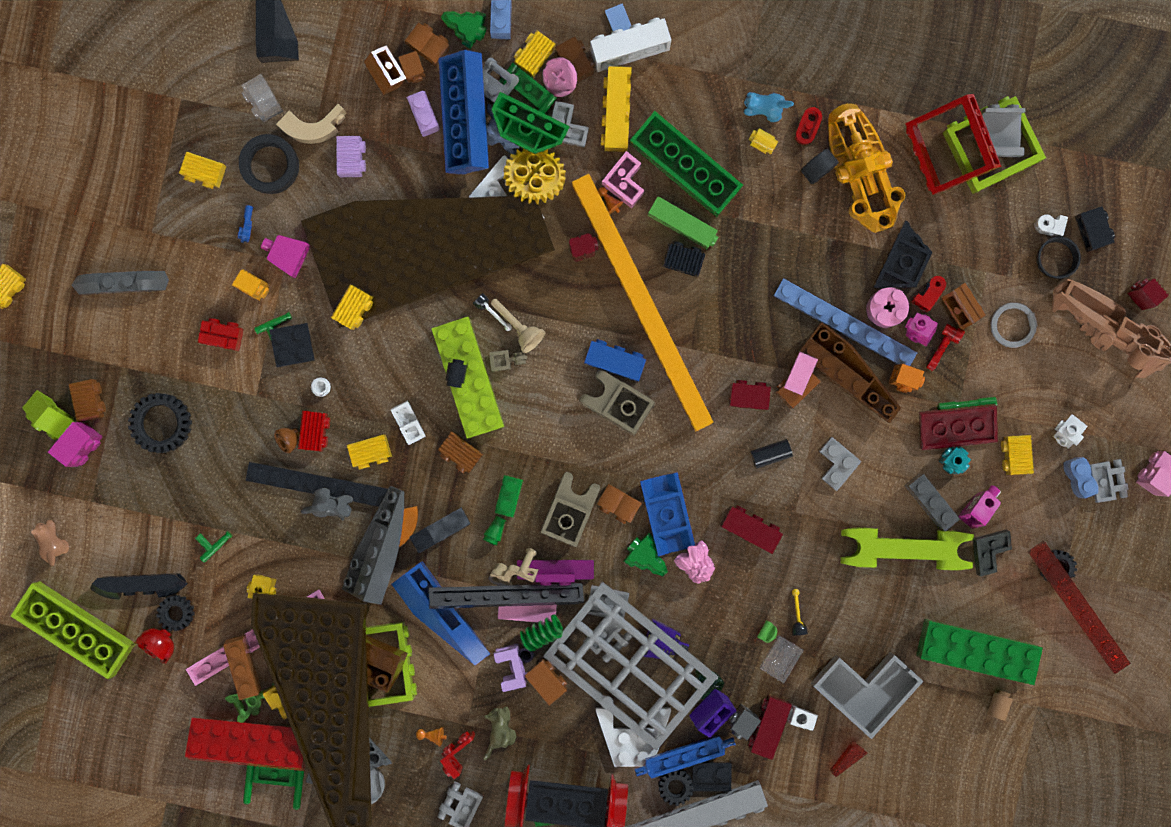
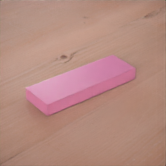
[498,605,557,623]

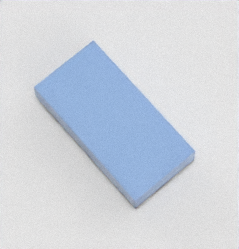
[605,4,631,31]

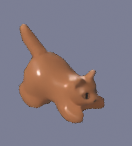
[31,520,69,566]

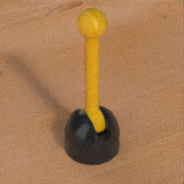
[792,589,808,636]

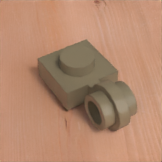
[489,350,527,372]

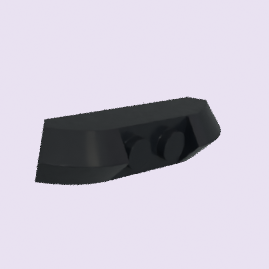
[90,573,188,600]

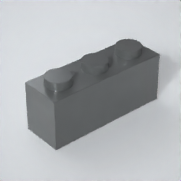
[904,474,960,531]

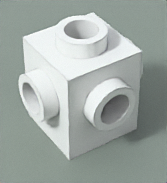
[1053,415,1088,449]

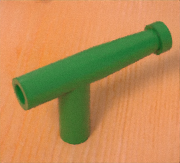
[254,312,292,340]
[195,531,233,563]

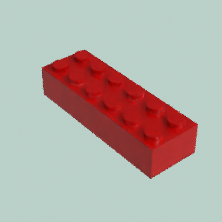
[185,718,306,771]

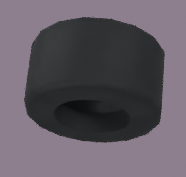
[801,149,839,184]

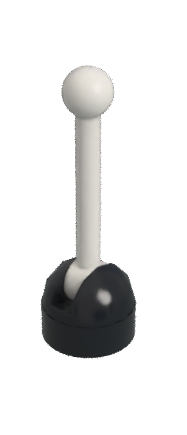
[473,293,512,331]

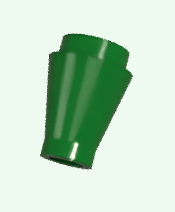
[483,516,506,546]

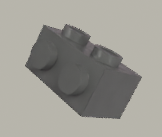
[728,704,761,740]

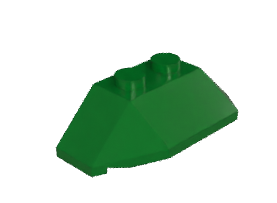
[491,92,570,154]

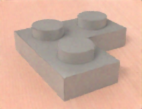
[552,101,589,147]
[819,437,862,491]

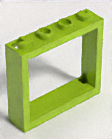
[943,96,1046,194]
[366,622,417,707]

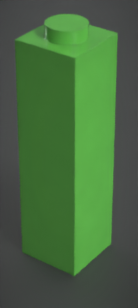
[648,197,718,249]

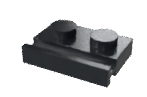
[692,762,732,791]

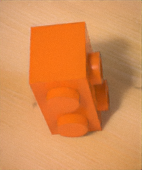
[888,364,925,393]

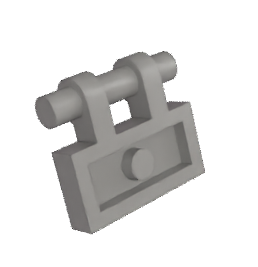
[1090,459,1129,503]
[583,620,633,663]
[437,781,483,827]

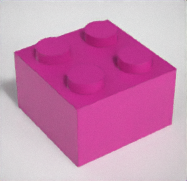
[48,422,102,467]

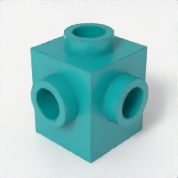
[939,447,971,474]

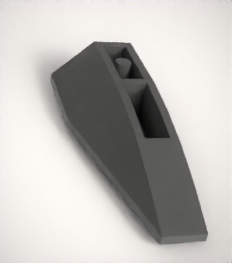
[342,486,404,605]

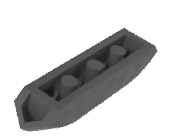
[71,271,169,295]

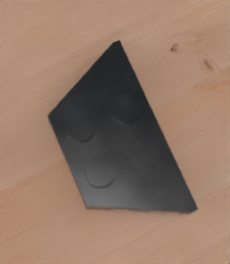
[873,220,933,289]

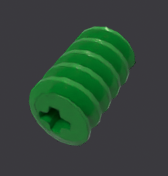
[520,614,563,652]

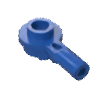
[238,205,253,243]

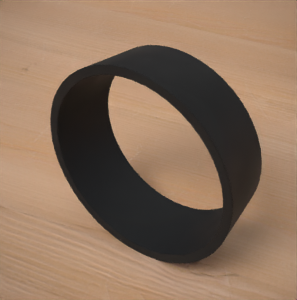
[1037,237,1081,279]

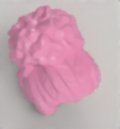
[674,541,715,584]

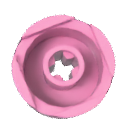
[866,288,909,328]

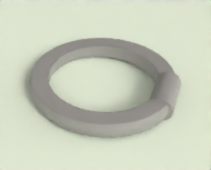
[991,303,1038,348]

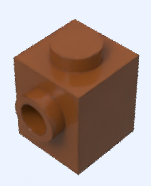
[398,51,426,84]

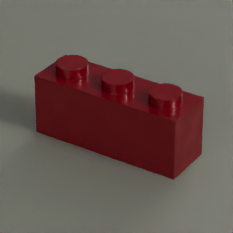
[720,505,783,554]
[747,694,792,760]

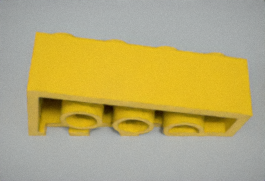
[601,66,632,152]

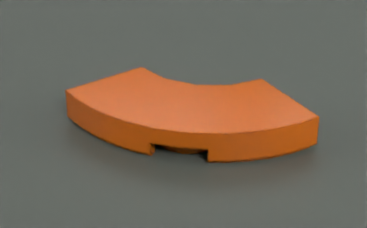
[399,506,418,547]

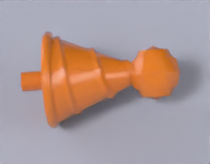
[598,187,623,214]
[416,727,447,747]

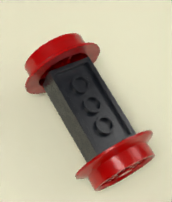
[505,765,628,827]

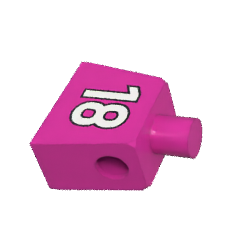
[958,485,1001,529]

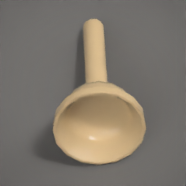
[491,299,546,354]

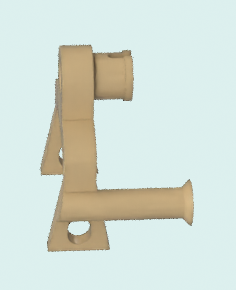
[489,548,538,586]

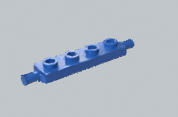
[634,735,735,779]

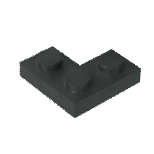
[973,530,1012,577]

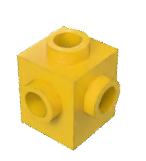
[247,575,277,599]

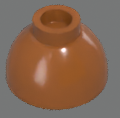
[274,428,299,453]

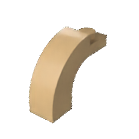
[276,104,346,144]

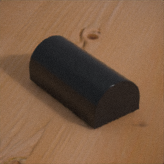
[750,439,793,469]

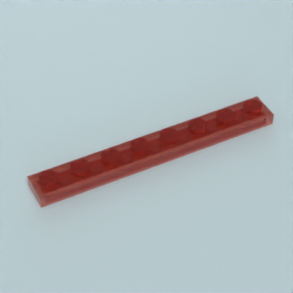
[1028,541,1131,674]

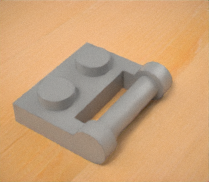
[483,58,519,103]

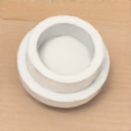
[311,378,331,397]

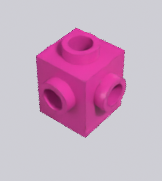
[905,313,938,346]

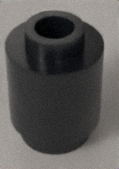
[445,359,468,388]

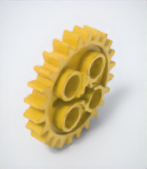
[503,148,566,204]

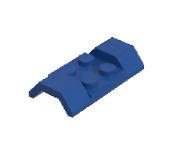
[640,472,695,556]

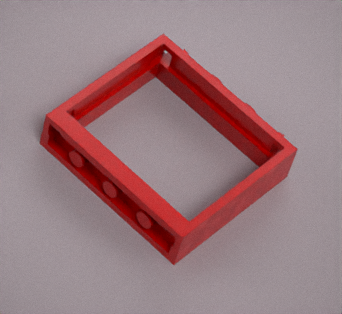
[905,94,1002,195]

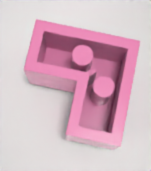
[602,151,644,209]
[1136,451,1171,497]

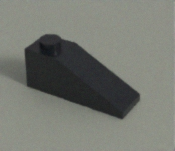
[410,507,471,553]

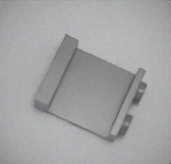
[980,105,1025,157]

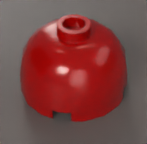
[134,628,174,664]

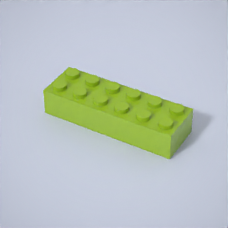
[431,317,505,439]
[11,581,136,679]

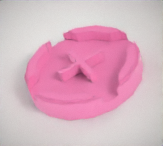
[542,58,577,97]

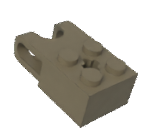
[579,369,655,437]
[539,471,600,547]

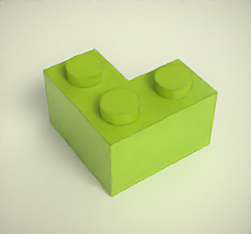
[22,390,77,440]

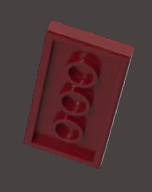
[919,404,998,450]

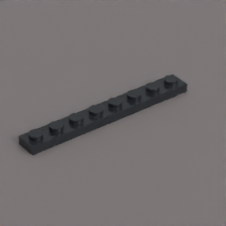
[245,462,388,507]
[428,583,584,609]

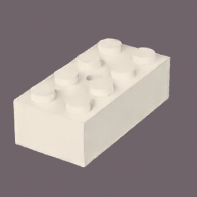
[590,18,671,72]

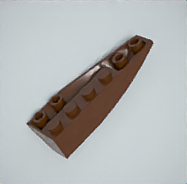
[795,322,901,423]
[366,635,408,693]

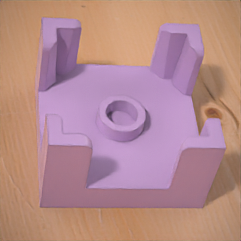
[494,644,527,692]

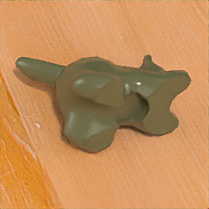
[483,706,516,760]

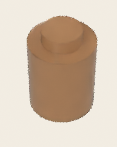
[987,690,1013,721]

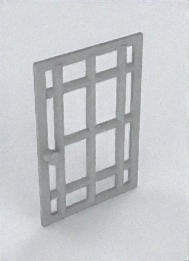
[543,582,718,750]

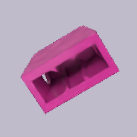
[261,235,310,278]

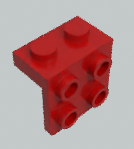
[440,731,475,779]

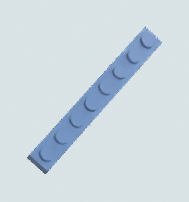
[773,278,917,366]

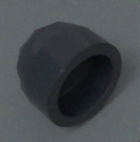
[518,647,535,663]

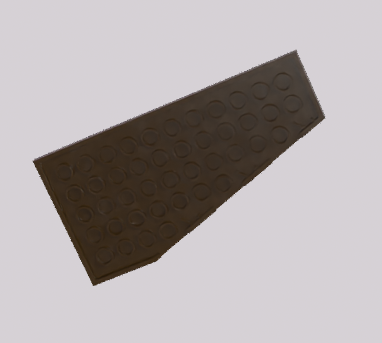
[301,196,555,329]

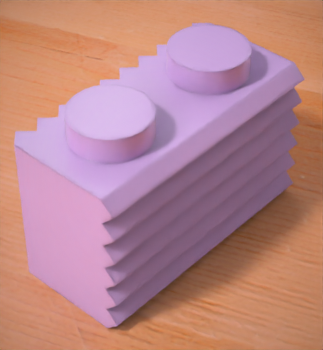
[407,91,440,137]
[336,136,366,177]

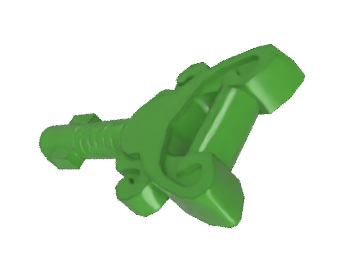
[225,683,274,723]

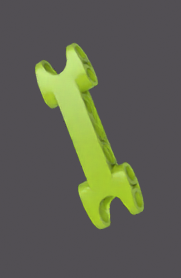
[840,528,974,570]

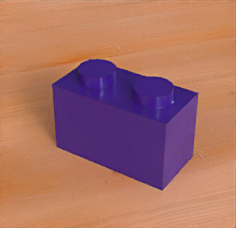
[689,689,737,737]

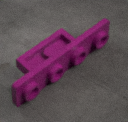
[517,560,594,585]

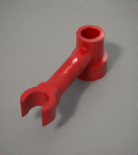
[926,324,965,371]

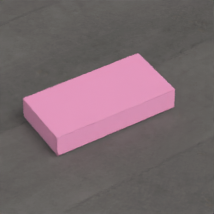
[784,352,818,395]

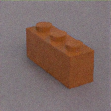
[223,634,261,700]

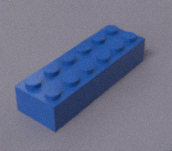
[439,50,489,175]

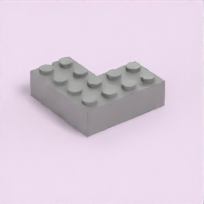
[811,652,923,739]

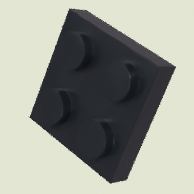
[269,323,315,368]

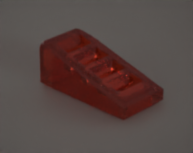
[830,741,868,777]

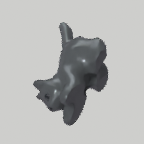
[301,488,353,521]

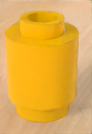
[748,128,778,155]

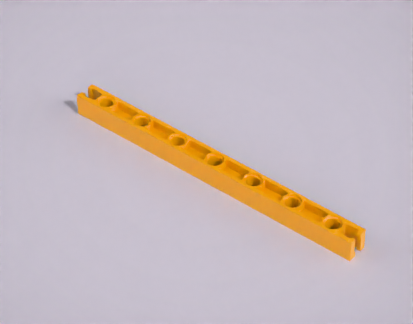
[572,174,714,432]

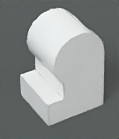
[1034,215,1068,237]
[787,705,818,731]

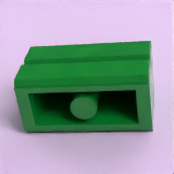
[494,475,523,517]

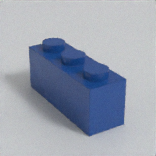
[584,339,646,382]

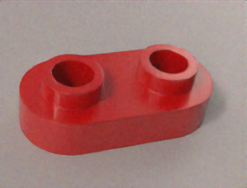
[795,107,822,145]

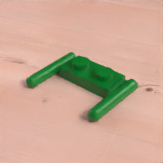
[499,62,557,114]
[243,765,304,810]

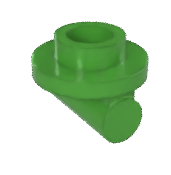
[757,620,777,643]

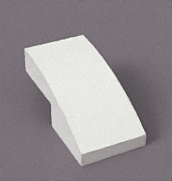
[391,400,426,445]

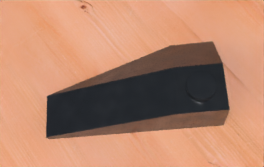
[255,0,299,63]

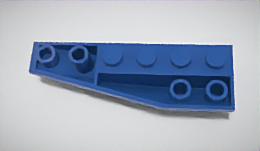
[392,561,490,665]

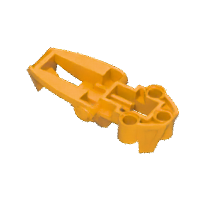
[828,104,905,233]

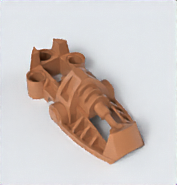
[1052,279,1171,378]

